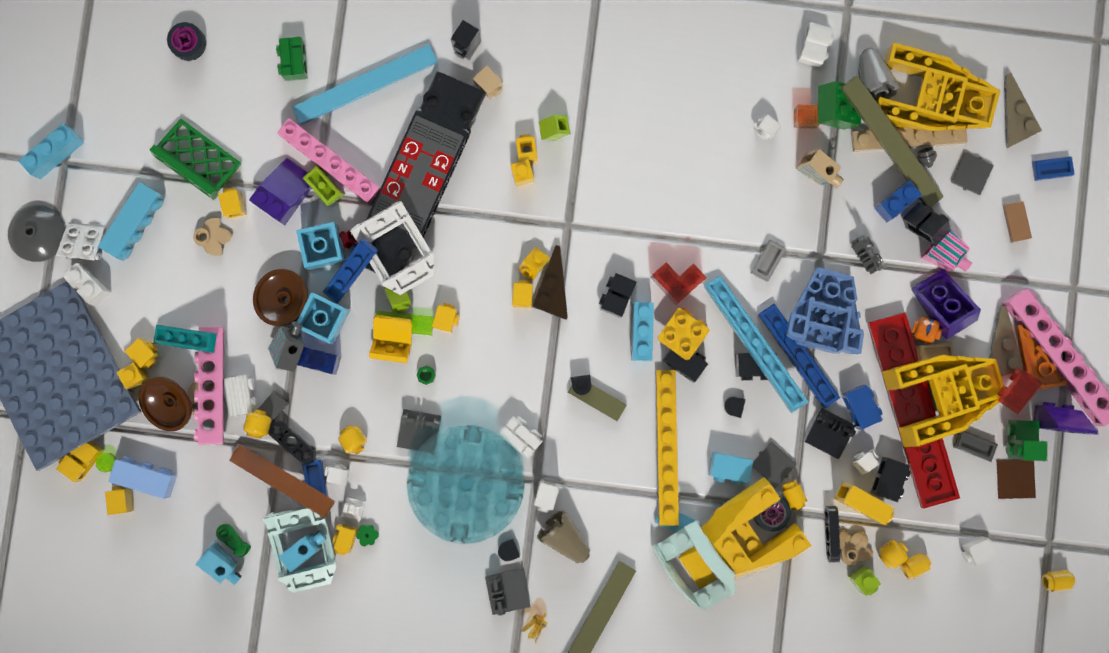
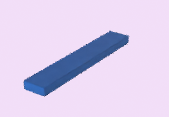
[758,303,840,409]

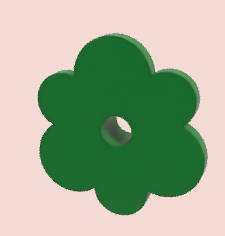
[356,525,379,546]

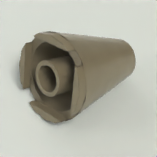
[537,510,590,563]

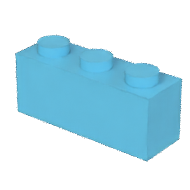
[18,123,84,179]
[631,302,654,361]

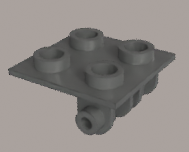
[851,235,884,274]
[397,409,441,454]
[485,568,531,616]

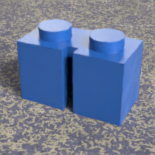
[874,180,922,223]
[841,385,883,430]

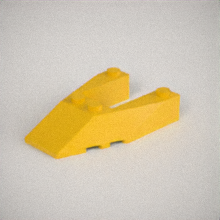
[876,42,1000,131]
[882,355,1007,447]
[678,477,812,589]

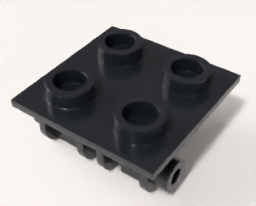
[805,408,856,459]

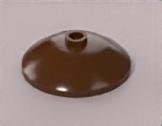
[253,269,309,327]
[139,377,192,431]

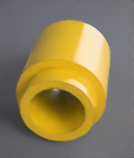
[782,480,808,510]
[900,552,932,579]
[1042,570,1075,592]

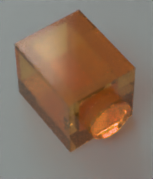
[794,104,820,128]

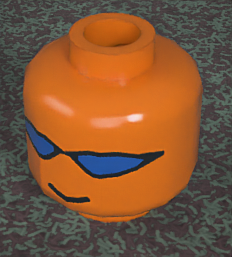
[912,317,943,344]

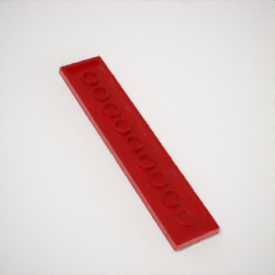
[867,312,960,509]

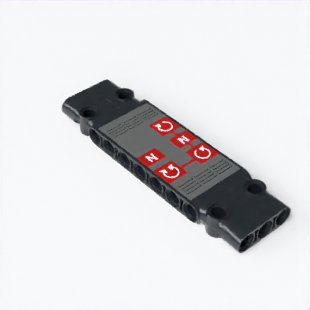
[366,72,486,277]

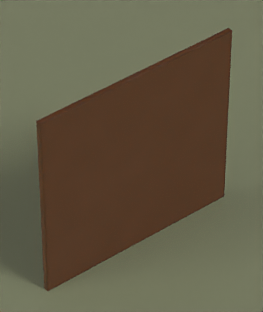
[997,460,1036,499]

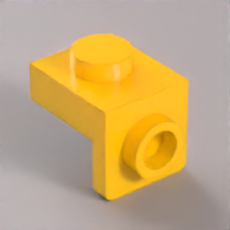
[518,247,550,281]

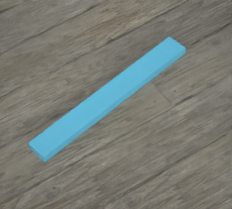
[292,45,438,125]
[704,276,809,413]

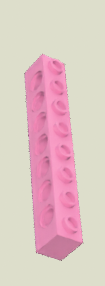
[1002,288,1109,426]

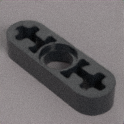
[268,421,316,464]
[825,506,840,563]

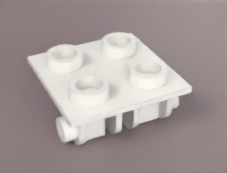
[56,224,106,262]

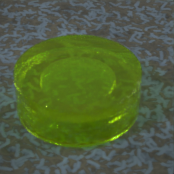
[96,453,117,472]

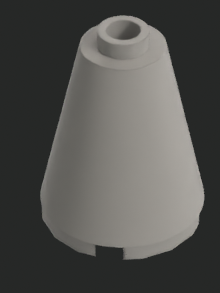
[859,48,900,100]

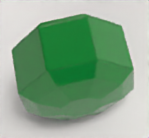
[416,366,436,385]

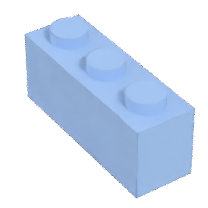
[108,456,177,499]

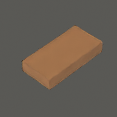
[1003,201,1032,243]

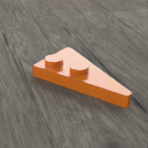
[1015,325,1068,392]

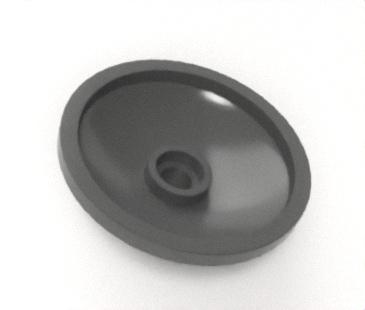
[8,205,66,262]

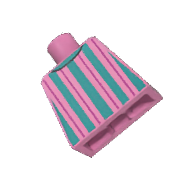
[921,229,972,272]

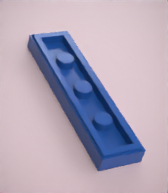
[323,238,378,304]

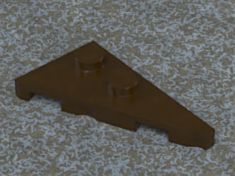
[532,245,568,320]

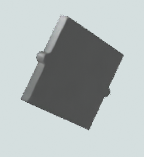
[951,152,994,195]
[752,442,797,488]

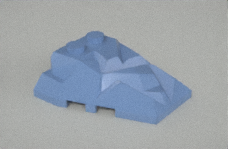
[786,267,864,354]

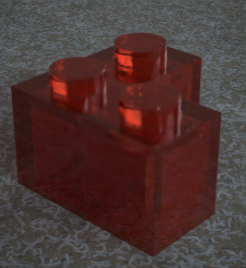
[650,262,707,305]
[997,368,1043,414]

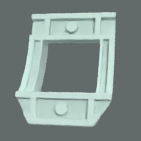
[263,506,336,593]
[652,520,736,611]

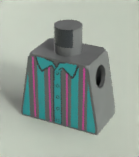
[268,322,304,372]

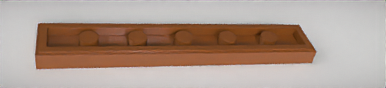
[229,444,335,519]

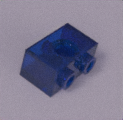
[297,347,341,375]

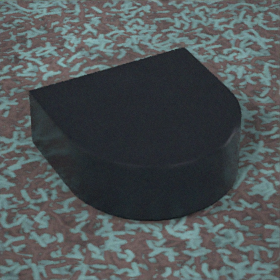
[571,375,592,395]
[724,397,746,418]
[498,538,520,561]

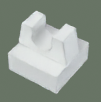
[341,496,366,521]

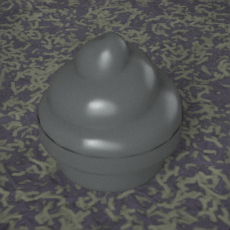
[917,147,937,168]

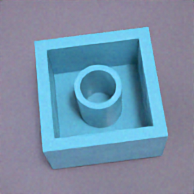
[296,222,346,270]
[297,292,350,345]

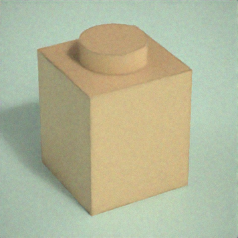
[473,65,503,99]

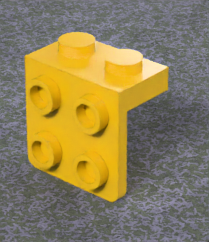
[658,308,710,360]
[369,315,412,363]

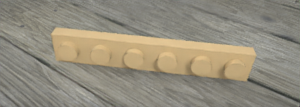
[851,128,967,152]

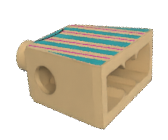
[796,149,844,188]

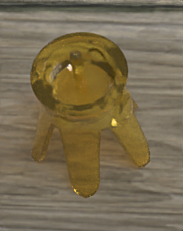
[520,613,548,643]

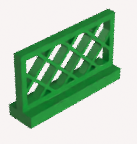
[149,119,242,201]

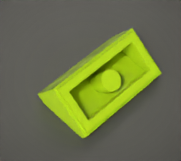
[303,165,344,206]

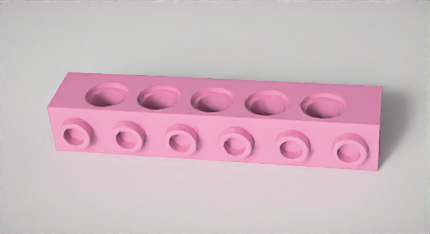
[277,118,380,206]
[194,327,224,445]

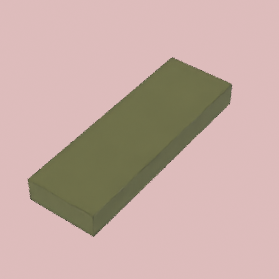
[567,385,627,421]

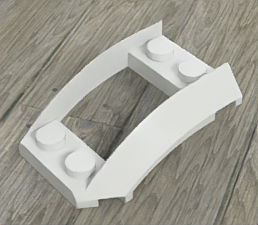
[350,201,434,295]

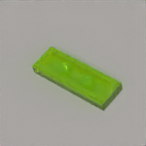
[376,311,434,336]

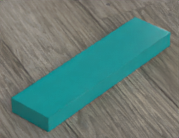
[153,325,217,353]

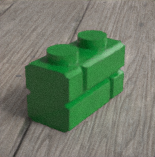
[276,37,308,81]

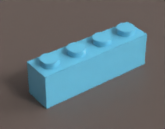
[97,182,165,261]

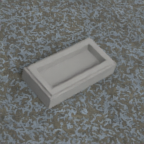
[751,240,786,282]

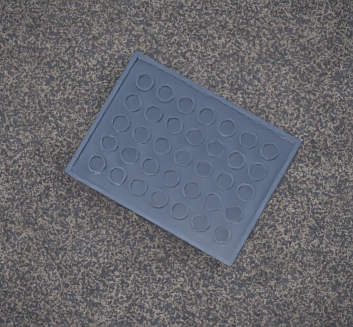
[0,281,142,471]

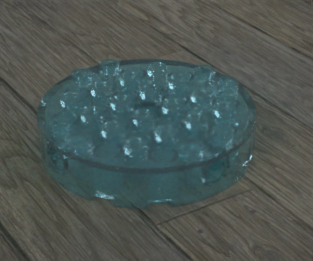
[407,425,525,544]

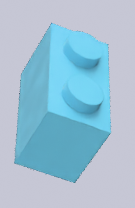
[708,452,753,486]

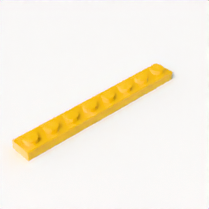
[656,370,679,526]

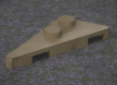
[1004,73,1042,148]
[989,306,1024,376]

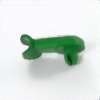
[216,524,251,557]

